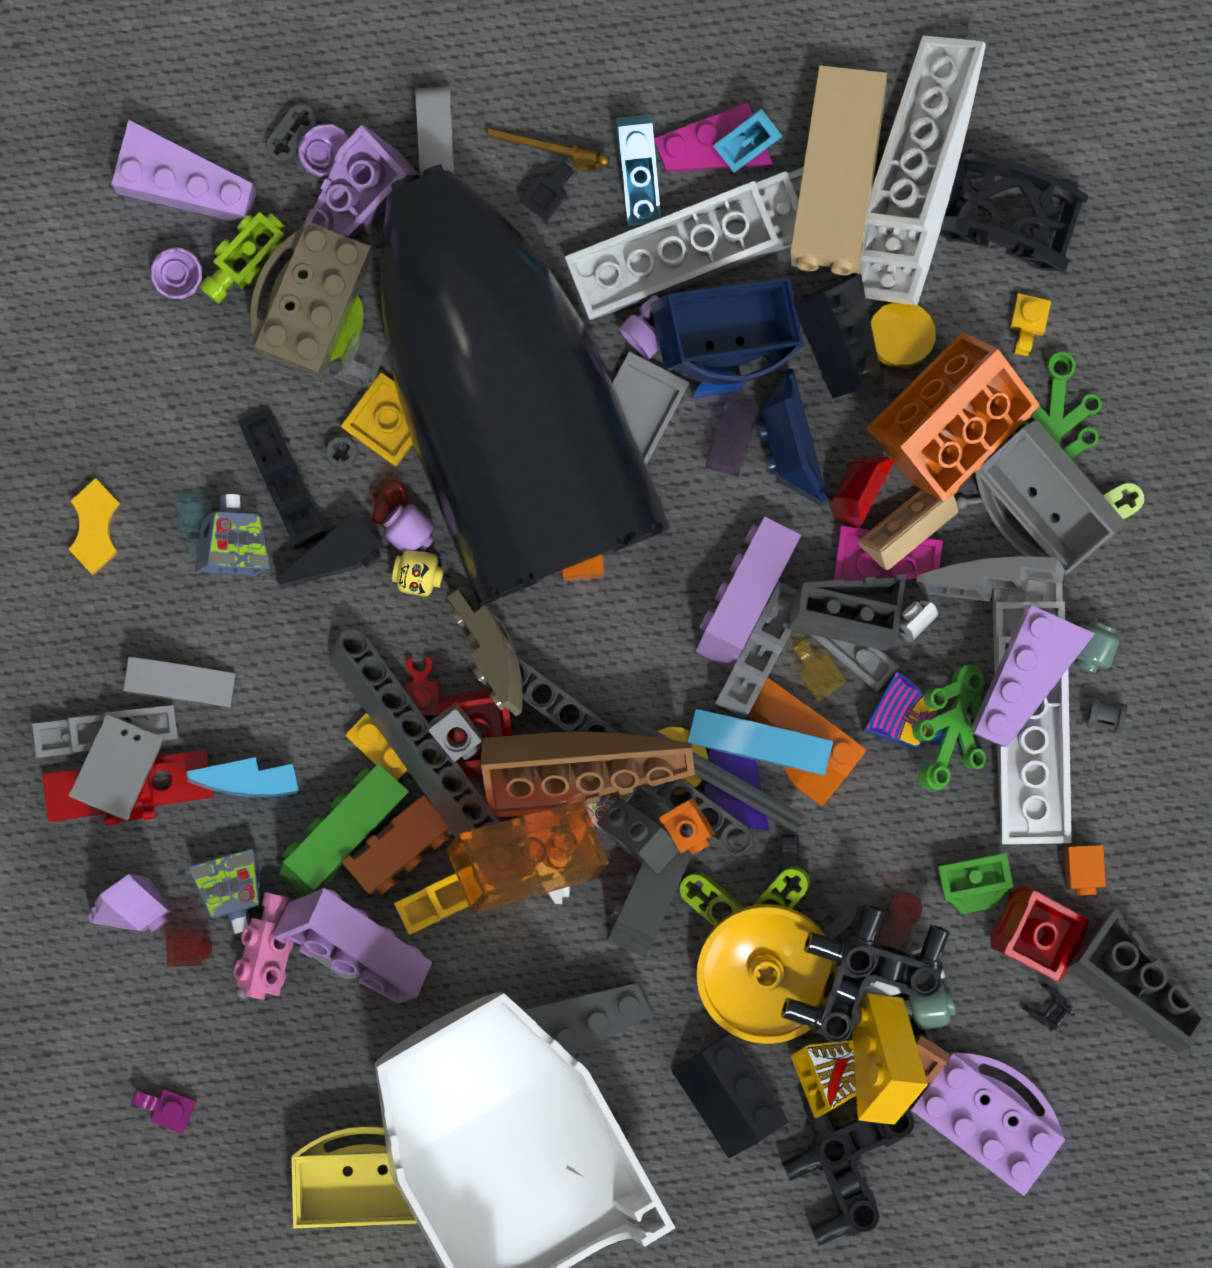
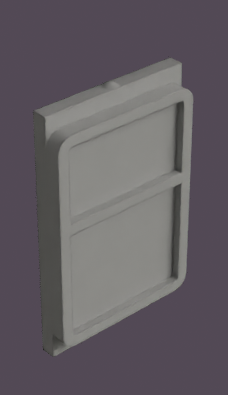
[612,351,690,466]

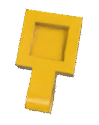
[1009,293,1051,357]

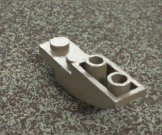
[447,589,523,716]

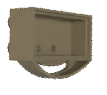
[250,221,373,380]

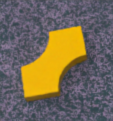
[68,478,120,575]

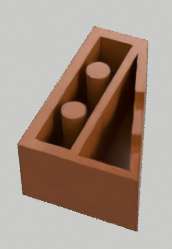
[341,795,450,895]

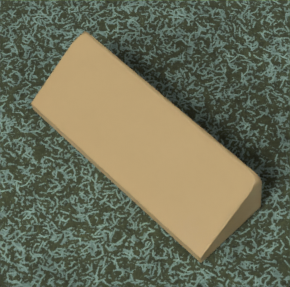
[858,489,958,570]

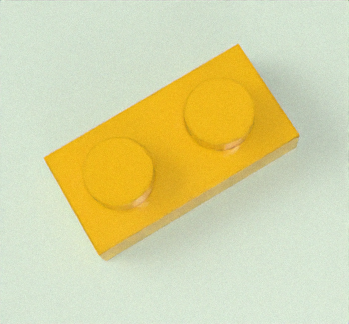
[345,713,408,781]

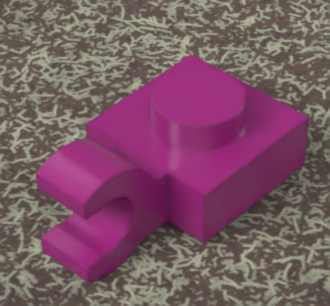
[131,1088,197,1134]

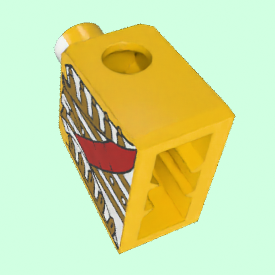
[791,1040,856,1118]

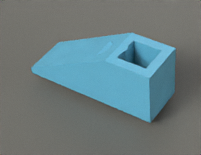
[616,114,661,227]

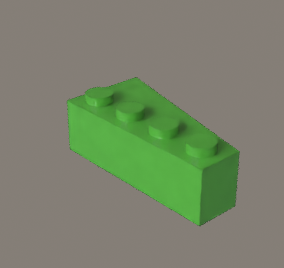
[279,763,409,897]

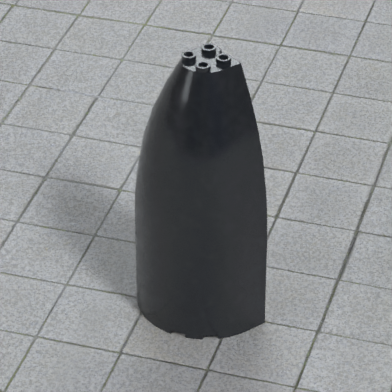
[380,164,671,607]

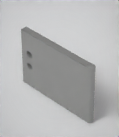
[69,714,164,821]

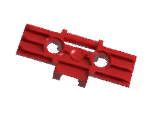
[42,750,214,826]

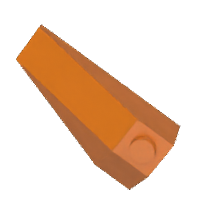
[748,678,867,807]

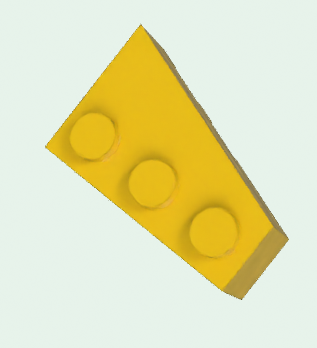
[852,993,928,1125]

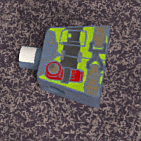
[195,494,269,575]
[189,849,262,935]

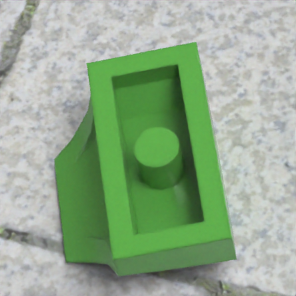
[937,853,1013,914]

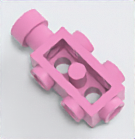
[233,892,294,1000]

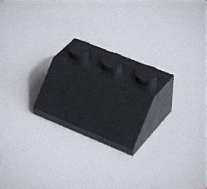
[671,1033,789,1159]

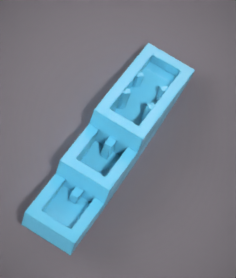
[687,709,833,776]

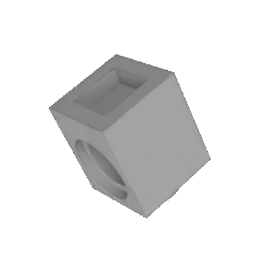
[428,702,482,762]

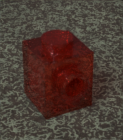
[166,931,212,967]

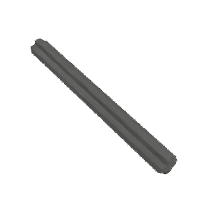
[620,716,805,832]

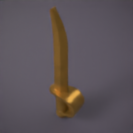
[486,128,610,172]

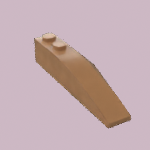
[481,732,695,818]

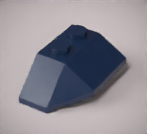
[756,368,828,506]

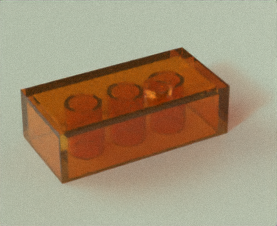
[446,800,609,914]

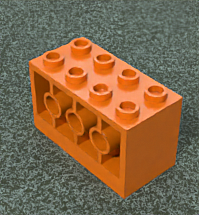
[866,332,1040,502]

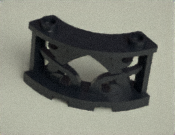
[939,149,1088,272]

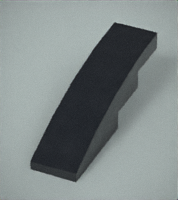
[238,408,327,549]

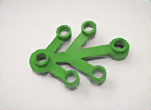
[1010,352,1102,460]
[912,664,986,790]

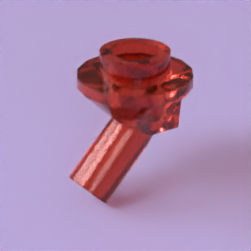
[371,478,407,525]

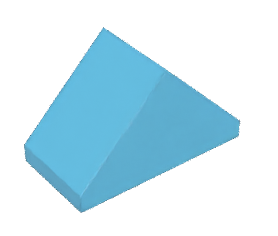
[713,109,782,172]

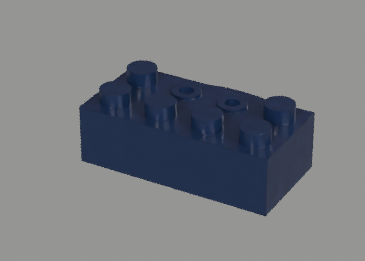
[651,277,804,385]

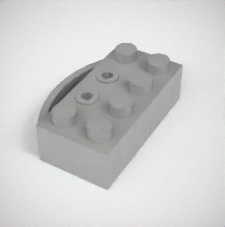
[975,420,1127,575]

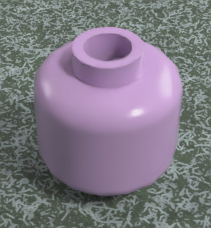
[383,504,434,553]

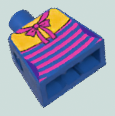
[863,671,946,750]

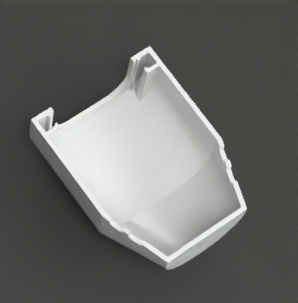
[375,992,675,1268]

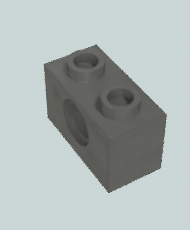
[597,797,679,875]

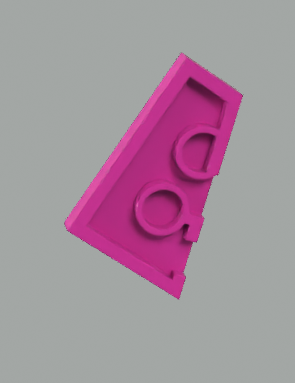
[654,103,773,172]
[833,526,943,581]

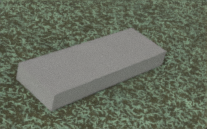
[809,634,900,693]

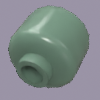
[1076,620,1120,673]
[904,984,956,1031]

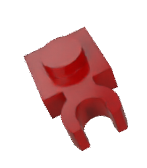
[403,657,439,717]

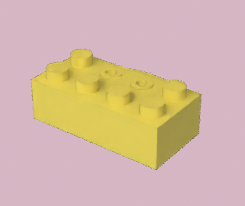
[291,1126,417,1229]

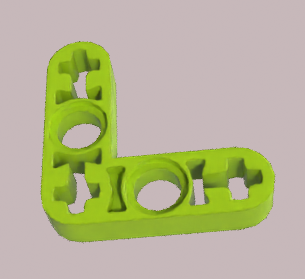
[680,866,810,927]

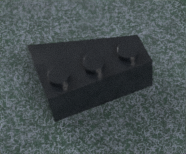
[794,274,882,399]

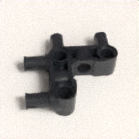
[781,904,950,1043]
[781,1103,915,1246]

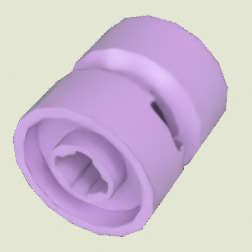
[619,295,660,360]

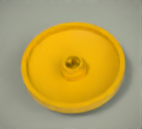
[697,904,833,1044]

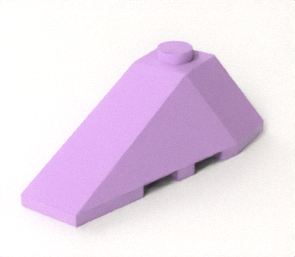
[303,125,420,239]
[87,874,172,933]

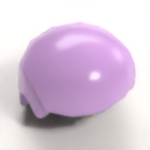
[297,124,349,178]
[151,247,203,299]

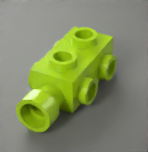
[198,212,286,304]

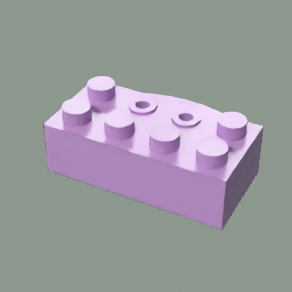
[908,1052,1066,1196]

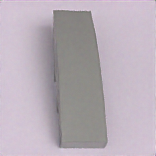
[916,556,1065,602]
[715,581,797,719]
[30,705,178,759]

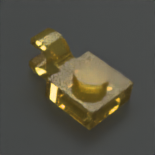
[792,640,847,702]

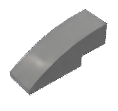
[123,657,236,708]

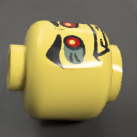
[392,550,444,597]

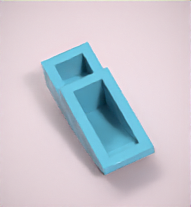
[186,757,298,797]

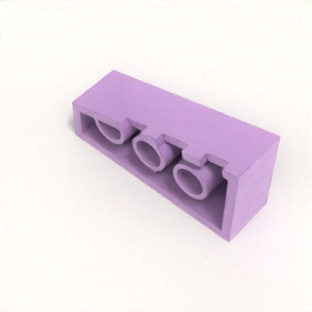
[111,120,256,223]
[696,516,801,670]
[970,605,1095,747]
[272,888,432,1004]

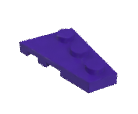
[703,749,769,831]

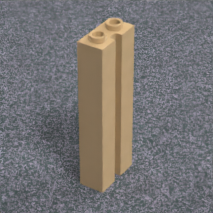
[791,65,887,275]

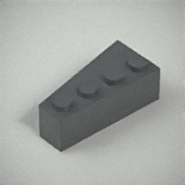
[1066,907,1210,1053]

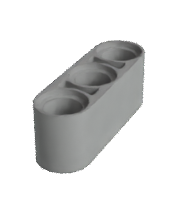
[415,87,455,177]

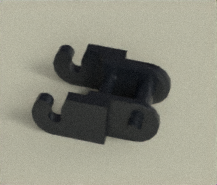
[1022,982,1075,1033]

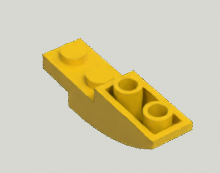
[394,844,535,935]

